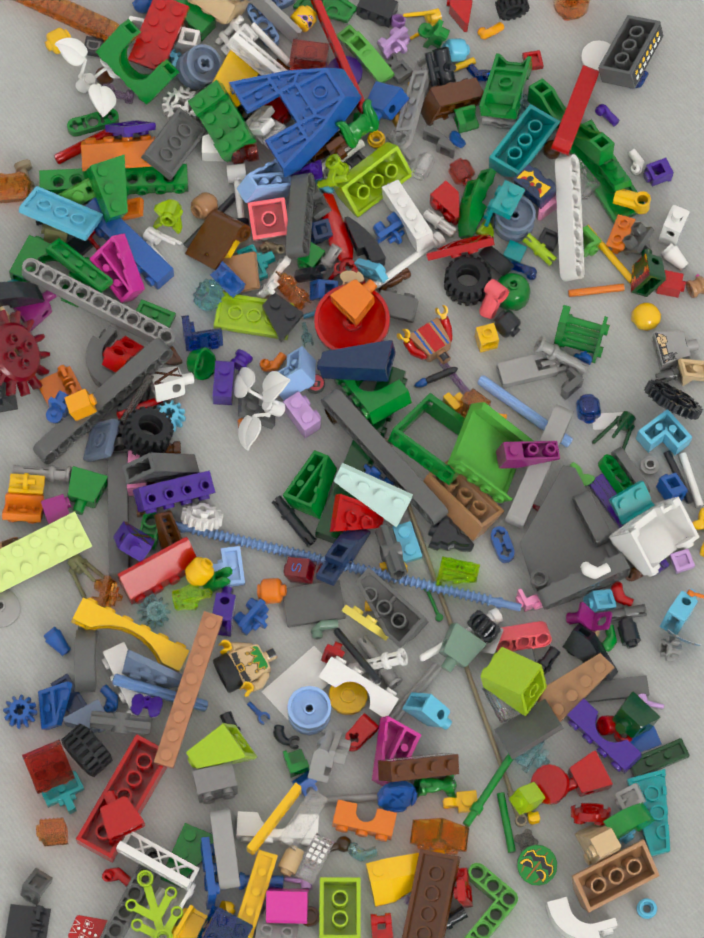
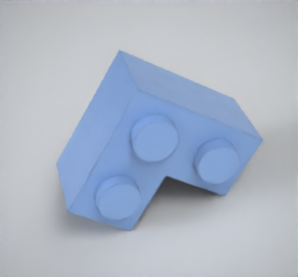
[278,346,316,400]

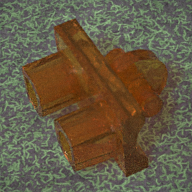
[91,575,123,608]

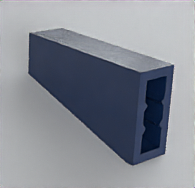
[317,340,396,382]

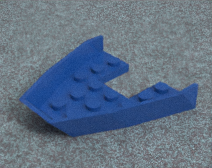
[229,68,362,178]

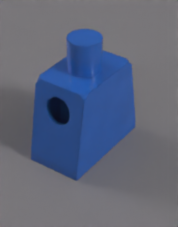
[367,81,409,120]

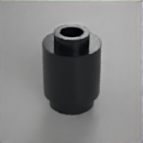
[617,618,641,649]

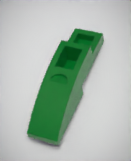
[458,168,496,239]

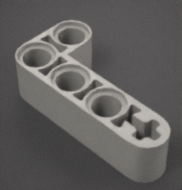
[210,808,240,890]

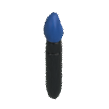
[414,367,458,388]

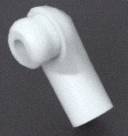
[628,149,645,175]

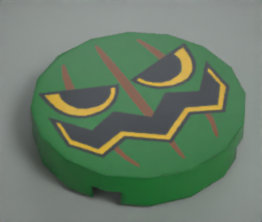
[517,845,558,886]

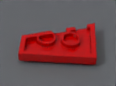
[330,494,384,532]

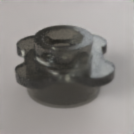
[514,829,538,851]

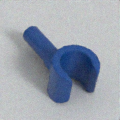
[247,701,270,725]

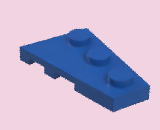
[200,837,220,910]

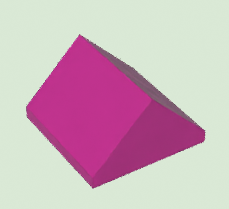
[266,888,309,924]

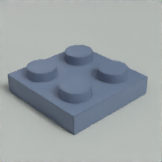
[83,418,120,462]

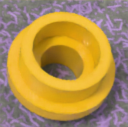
[367,130,385,148]

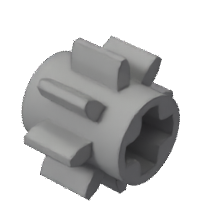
[658,636,683,661]

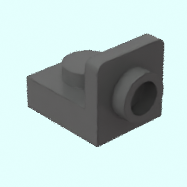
[560,367,584,400]
[20,868,53,905]

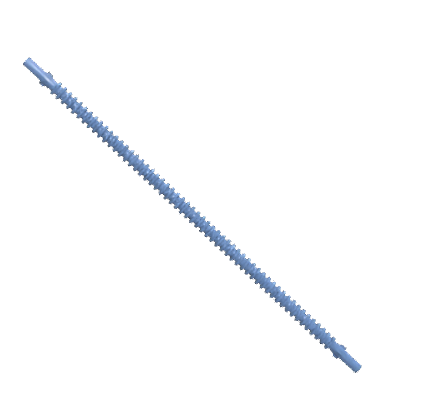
[163,518,522,612]

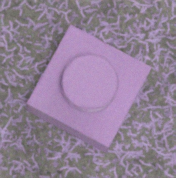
[669,549,695,574]

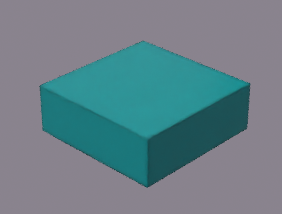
[503,240,527,265]

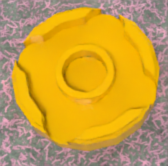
[329,682,368,715]

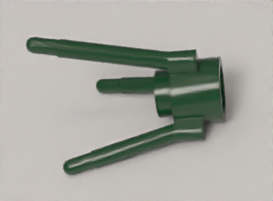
[592,411,636,451]

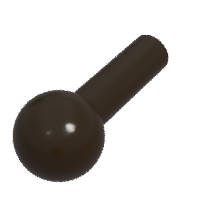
[314,836,352,856]

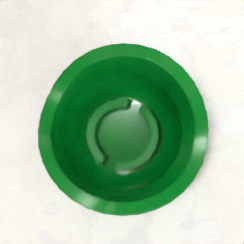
[186,347,216,380]

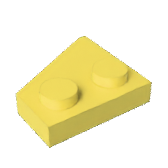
[342,605,388,641]

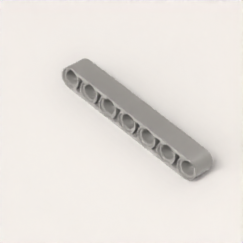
[505,404,574,529]

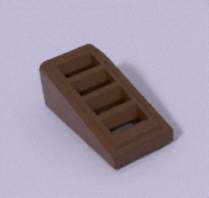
[154,510,182,550]

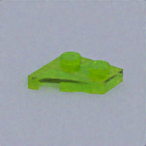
[436,556,480,586]

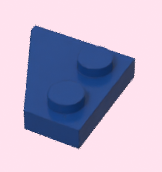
[38,682,72,730]

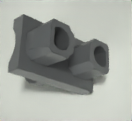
[622,222,655,255]

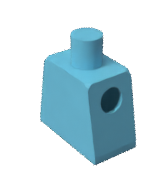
[660,589,698,635]
[402,692,452,730]

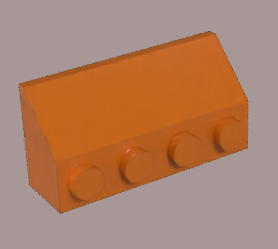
[81,134,155,171]

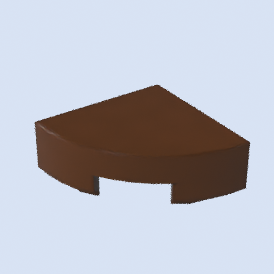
[165,346,183,366]

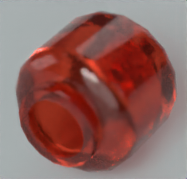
[448,158,475,186]

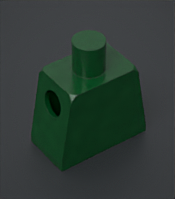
[612,691,660,738]

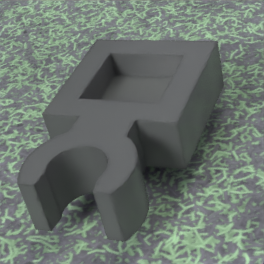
[384,53,413,84]

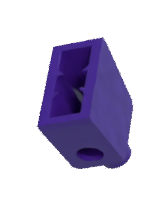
[212,586,236,637]

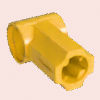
[613,189,651,214]

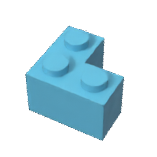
[636,410,692,456]

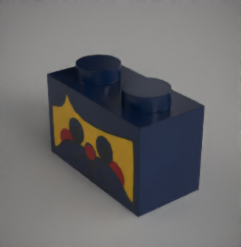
[513,164,556,209]

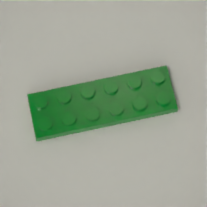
[569,119,645,224]

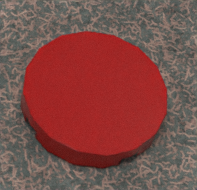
[530,764,570,805]

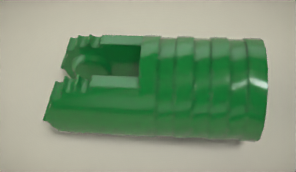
[203,567,233,593]

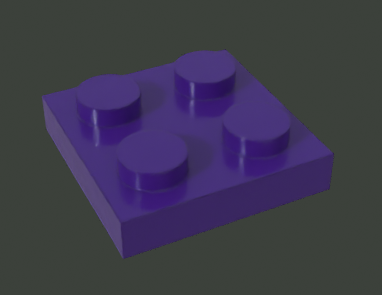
[105,120,156,137]

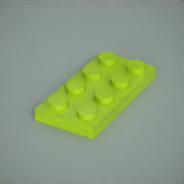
[213,292,294,340]

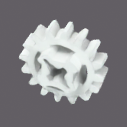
[162,86,197,121]
[181,503,223,531]

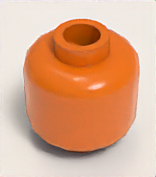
[257,578,287,604]

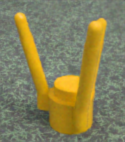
[403,8,442,40]

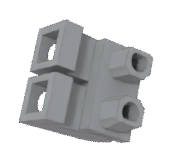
[308,730,351,783]

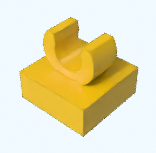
[442,392,464,413]

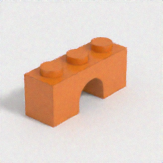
[332,799,397,842]

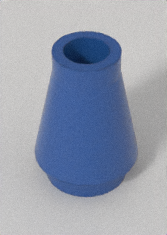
[43,627,71,657]

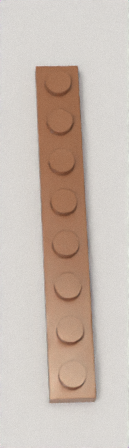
[154,611,223,769]

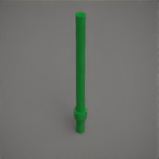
[463,753,514,827]

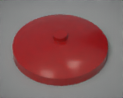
[314,284,390,350]

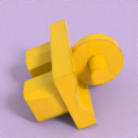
[8,473,45,495]

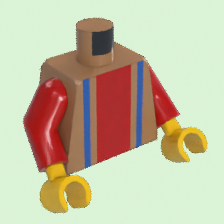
[397,305,453,365]

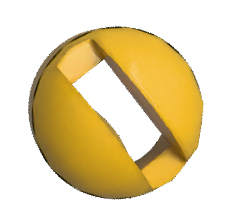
[219,901,236,917]

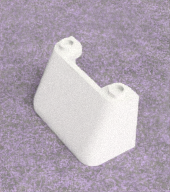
[609,497,699,577]

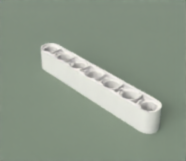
[555,154,585,282]

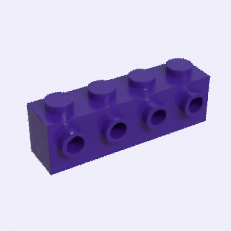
[133,470,216,514]

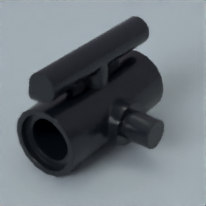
[425,47,456,87]

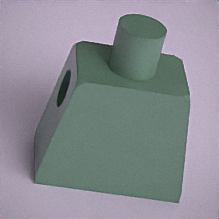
[439,623,486,673]

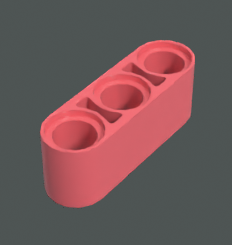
[496,621,552,651]

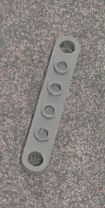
[393,56,430,150]

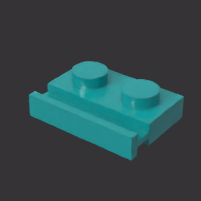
[609,480,655,524]

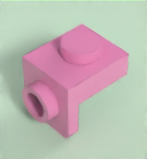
[515,589,543,612]

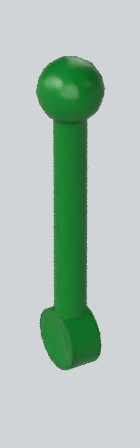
[423,589,443,622]

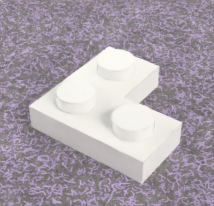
[246,106,275,136]

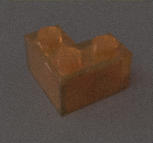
[410,818,469,855]

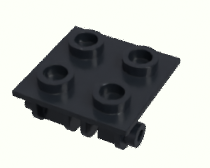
[5,904,51,938]

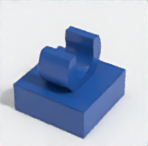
[291,771,318,797]

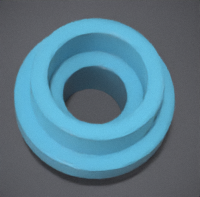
[636,898,657,919]

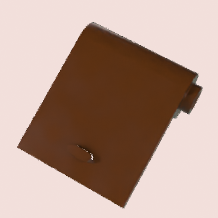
[185,209,251,270]

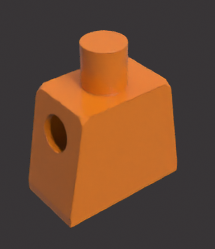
[330,279,377,326]

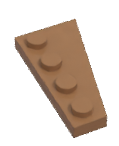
[537,653,615,723]

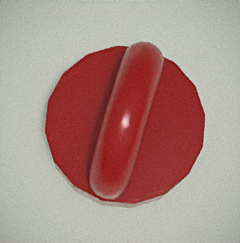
[597,715,616,736]

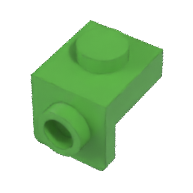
[583,225,602,258]

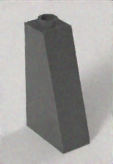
[122,453,200,484]

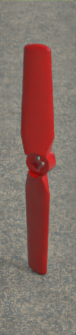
[322,193,366,285]

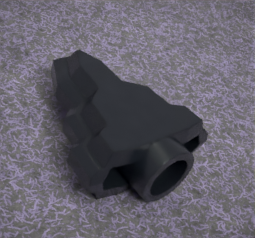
[428,515,474,552]

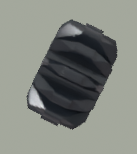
[467,610,501,643]

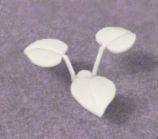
[55,38,120,117]
[233,367,290,451]

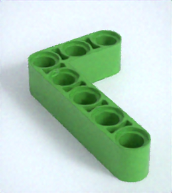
[464,863,518,938]

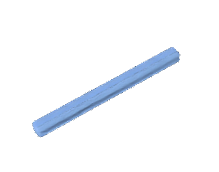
[478,375,573,447]

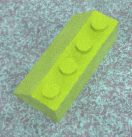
[333,142,413,218]

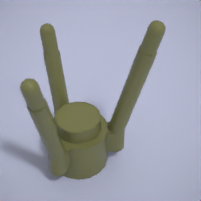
[67,554,106,599]

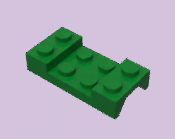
[479,53,532,119]
[188,80,257,162]

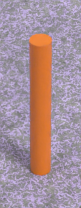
[568,284,625,297]

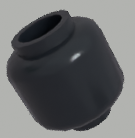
[493,310,521,338]

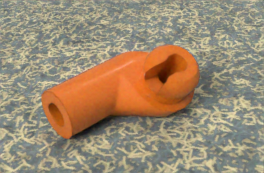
[259,352,287,372]

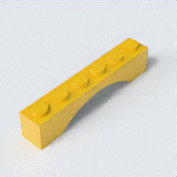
[71,598,190,673]

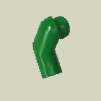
[601,625,617,652]

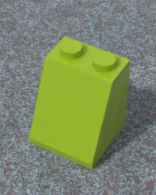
[480,647,547,716]
[186,723,257,769]

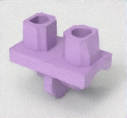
[377,26,411,60]

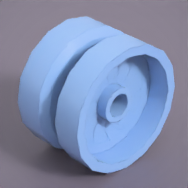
[287,686,331,735]

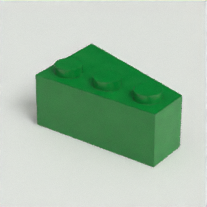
[86,154,128,223]
[283,450,337,519]

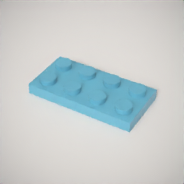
[19,186,103,241]

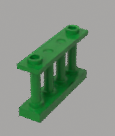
[554,305,610,363]

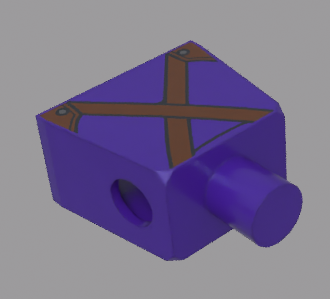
[113,521,155,562]

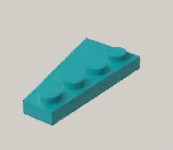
[626,769,670,857]

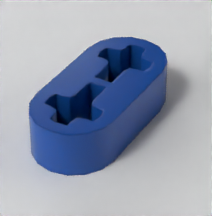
[490,526,515,563]

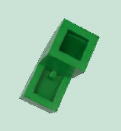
[603,803,655,840]

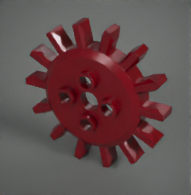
[0,310,50,397]

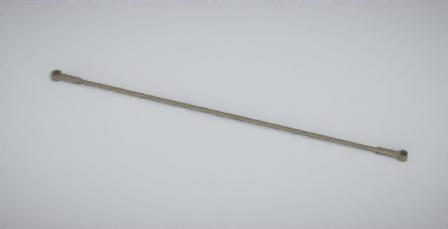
[385,438,527,827]

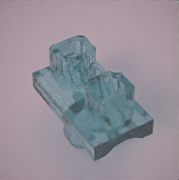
[515,740,550,773]

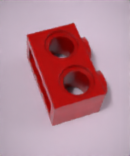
[102,335,144,373]

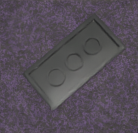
[141,107,207,180]

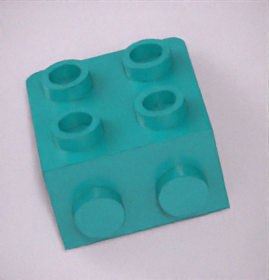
[483,180,525,227]

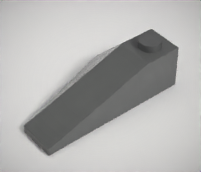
[356,567,429,648]

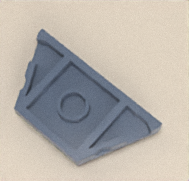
[122,650,183,688]

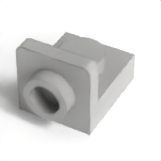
[615,783,646,811]

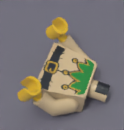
[218,640,278,697]

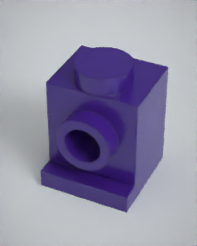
[643,158,674,187]

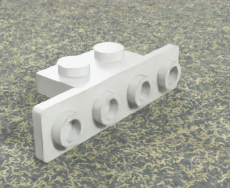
[138,883,196,938]

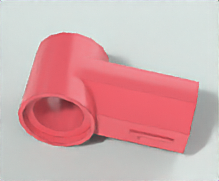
[479,279,509,319]

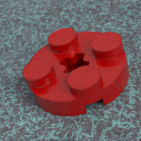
[571,803,611,825]

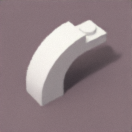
[545,897,618,938]

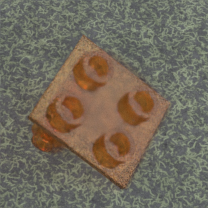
[276,271,312,310]

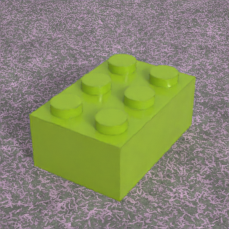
[319,877,361,938]

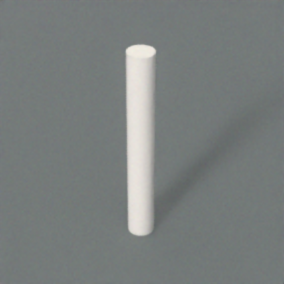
[250,22,292,66]
[679,452,704,508]

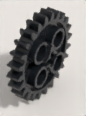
[644,379,703,420]

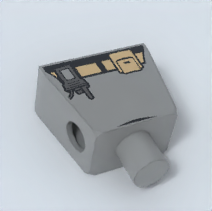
[651,331,699,372]

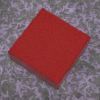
[522,50,544,71]

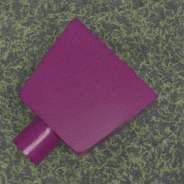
[13,290,57,332]

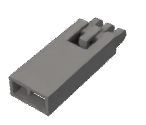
[496,353,569,389]

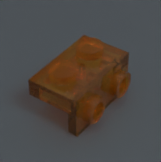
[0,172,32,203]

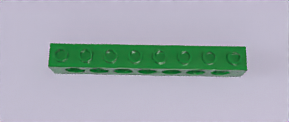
[39,164,189,196]

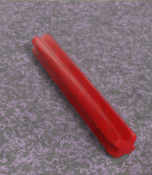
[54,129,115,164]

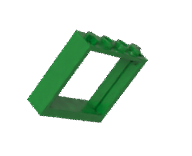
[388,393,465,485]

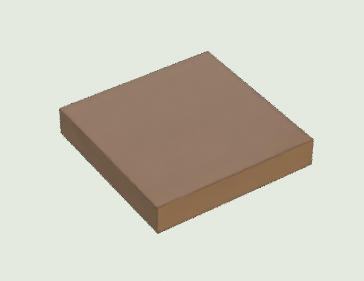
[223,251,260,293]

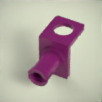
[566,602,613,631]

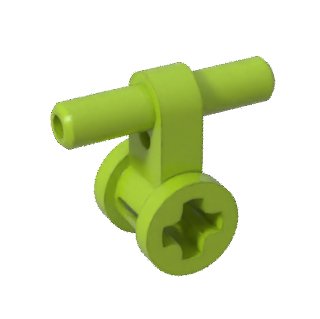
[317,154,349,188]

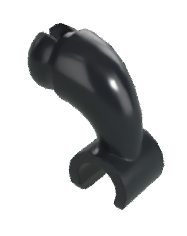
[273,725,300,750]

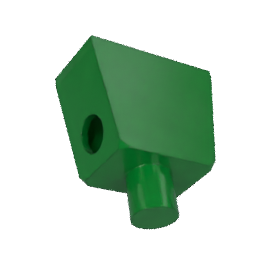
[68,466,108,515]

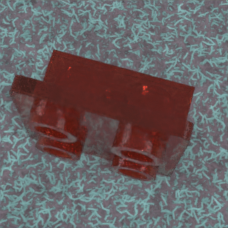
[22,740,75,794]

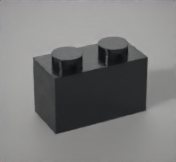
[356,0,398,28]

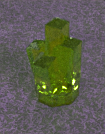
[172,584,213,611]

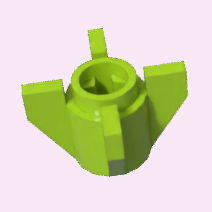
[153,199,183,234]

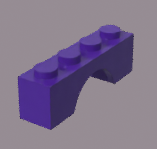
[567,698,642,774]

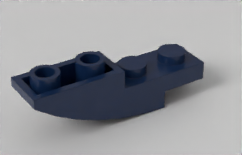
[316,529,371,586]

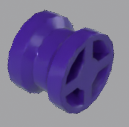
[230,349,253,371]

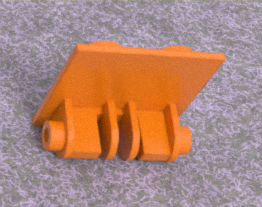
[39,365,82,407]

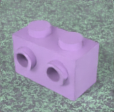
[283,391,321,438]

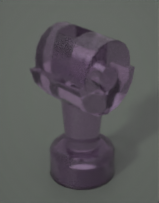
[101,83,134,104]

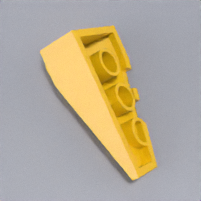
[366,848,445,907]

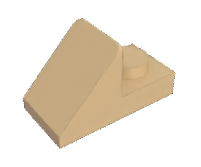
[678,358,704,386]

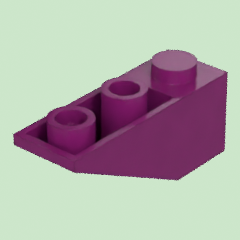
[496,441,560,469]

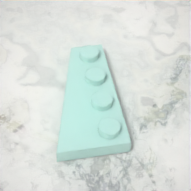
[334,463,413,527]

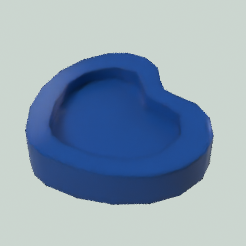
[449,131,466,148]
[574,351,593,365]

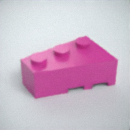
[372,716,421,786]

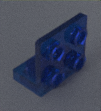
[181,315,223,352]
[196,906,253,938]

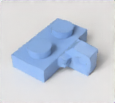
[213,546,245,587]

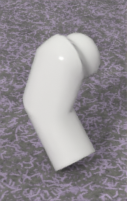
[580,562,611,579]

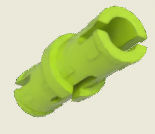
[522,233,557,266]

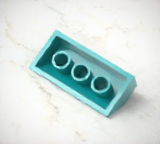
[489,104,561,177]

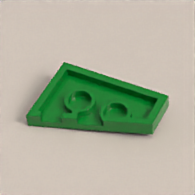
[293,0,357,23]
[160,823,214,887]

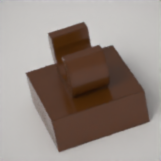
[326,135,348,160]

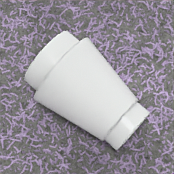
[661,243,688,270]

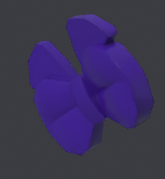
[130,693,163,717]

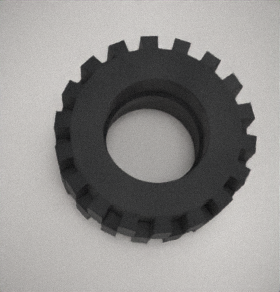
[444,254,492,306]
[122,406,174,457]
[61,723,113,777]

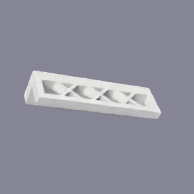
[226,30,287,76]
[116,832,200,891]

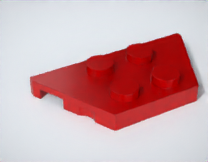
[426,233,495,261]

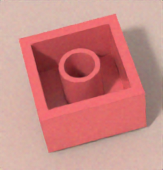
[248,197,288,241]

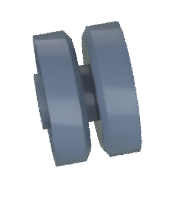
[176,44,222,90]
[494,196,536,242]

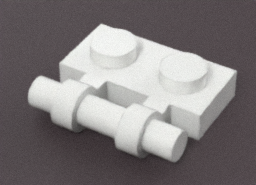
[215,15,258,55]

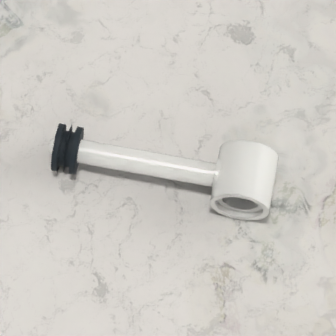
[226,163,250,227]

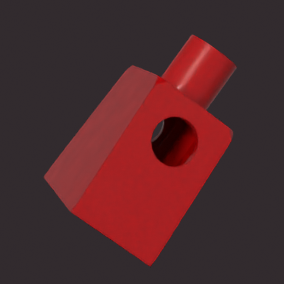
[568,750,613,797]
[100,790,145,843]

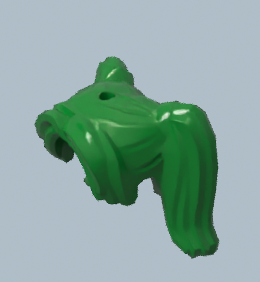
[335,99,379,149]

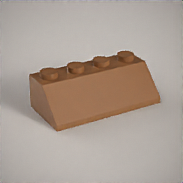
[423,460,504,541]
[572,839,660,913]

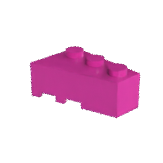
[90,233,145,303]

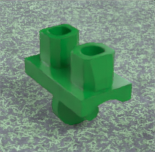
[418,19,450,49]

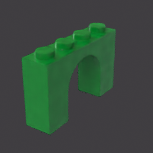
[96,19,179,105]
[9,235,93,308]
[334,379,412,425]

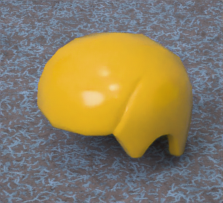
[631,303,661,331]

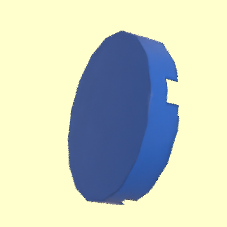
[377,781,417,813]

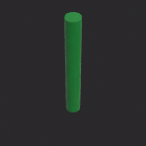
[497,792,516,853]

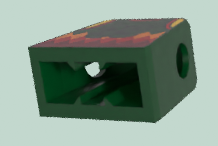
[631,249,666,297]

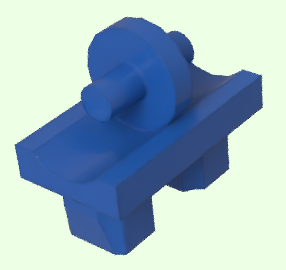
[372,212,405,245]
[210,261,246,298]
[46,390,69,423]
[233,598,269,636]

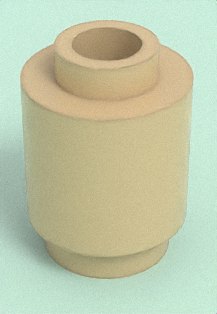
[278,845,305,877]

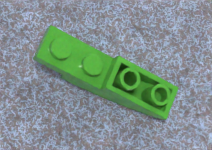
[336,24,395,83]

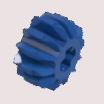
[3,694,38,729]

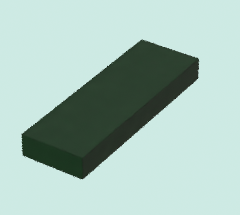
[630,738,690,777]

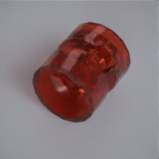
[231,142,259,164]

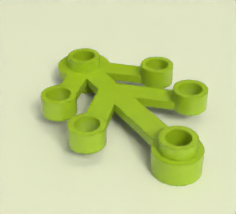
[125,870,183,938]

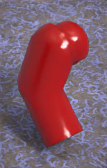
[611,581,634,607]
[102,867,131,887]

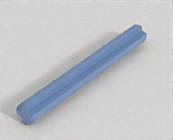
[112,674,208,712]

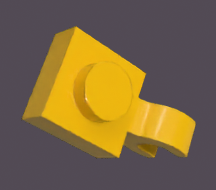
[442,790,477,813]

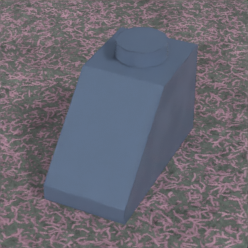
[63,699,105,733]

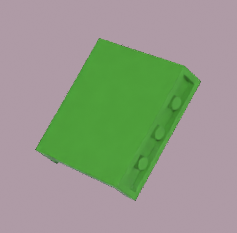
[447,402,534,503]

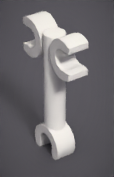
[256,255,292,299]

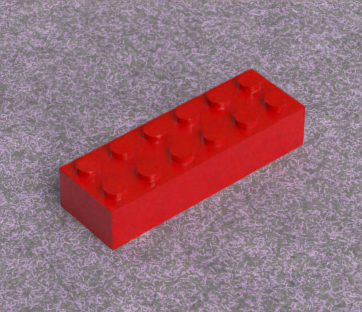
[76,734,167,863]

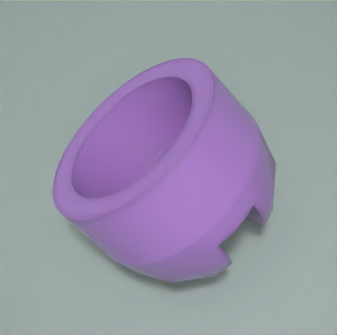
[391,14,406,29]

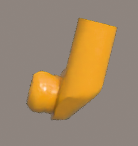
[477,22,504,40]

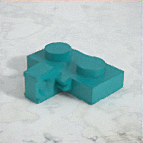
[236,244,276,281]
[39,770,85,814]

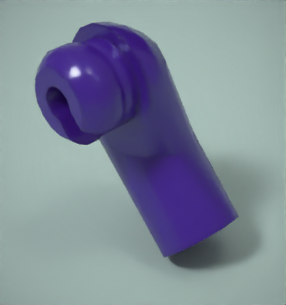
[595,104,620,127]

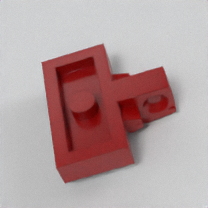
[454,868,473,908]

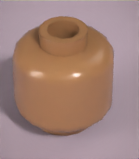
[191,192,218,220]

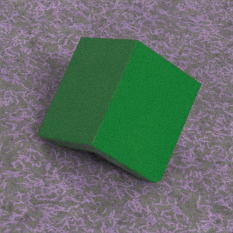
[453,104,479,133]
[283,749,310,778]

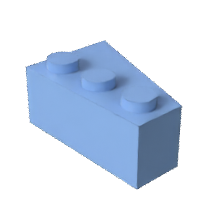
[236,159,291,203]

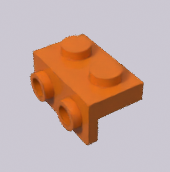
[2,493,44,524]

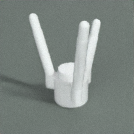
[143,226,182,263]

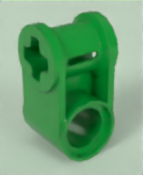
[140,512,159,551]

